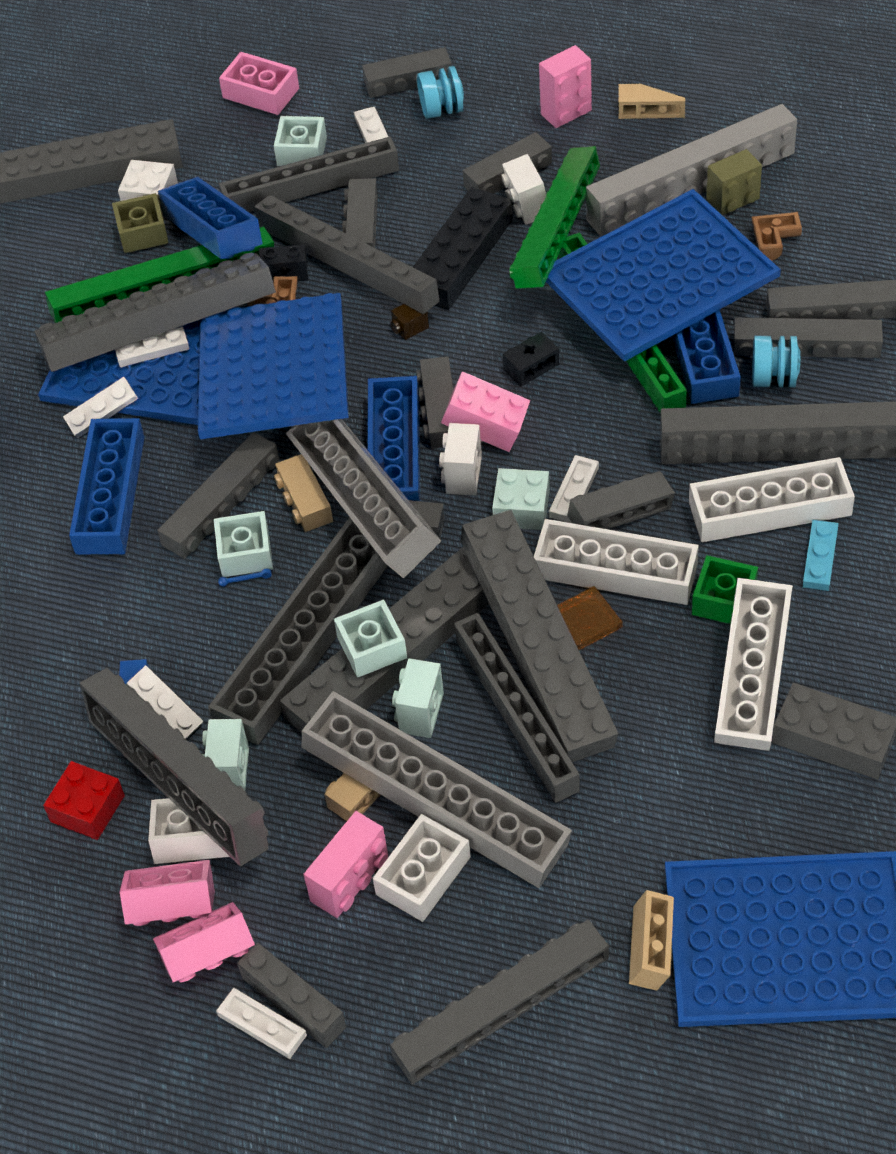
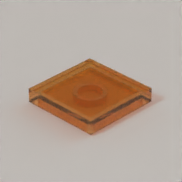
[557,586,623,650]

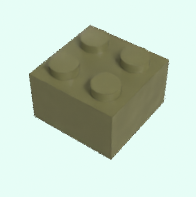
[706,149,762,215]
[112,193,169,253]

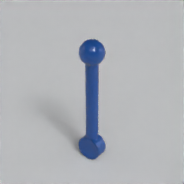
[218,568,272,587]

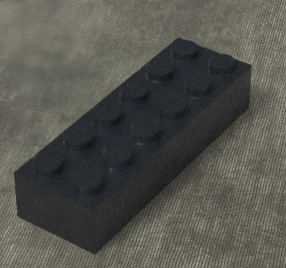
[413,187,513,310]

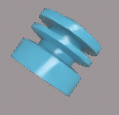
[417,66,464,119]
[752,336,800,388]

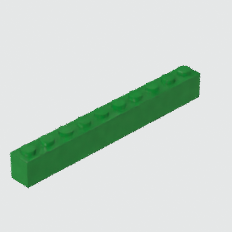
[509,146,600,288]
[45,227,274,323]
[559,232,687,413]

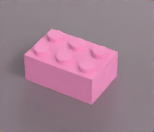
[539,45,592,128]
[219,52,299,115]
[441,372,530,452]
[303,811,388,918]
[120,860,215,926]
[153,902,255,983]

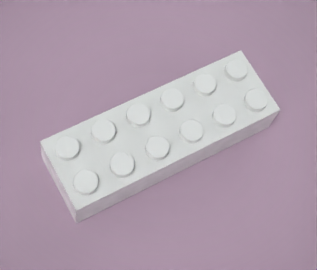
[689,457,855,542]
[534,519,699,605]
[714,578,792,751]

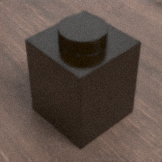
[390,304,429,340]

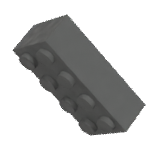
[772,682,896,780]

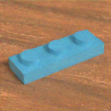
[803,520,838,591]

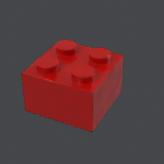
[43,761,125,840]

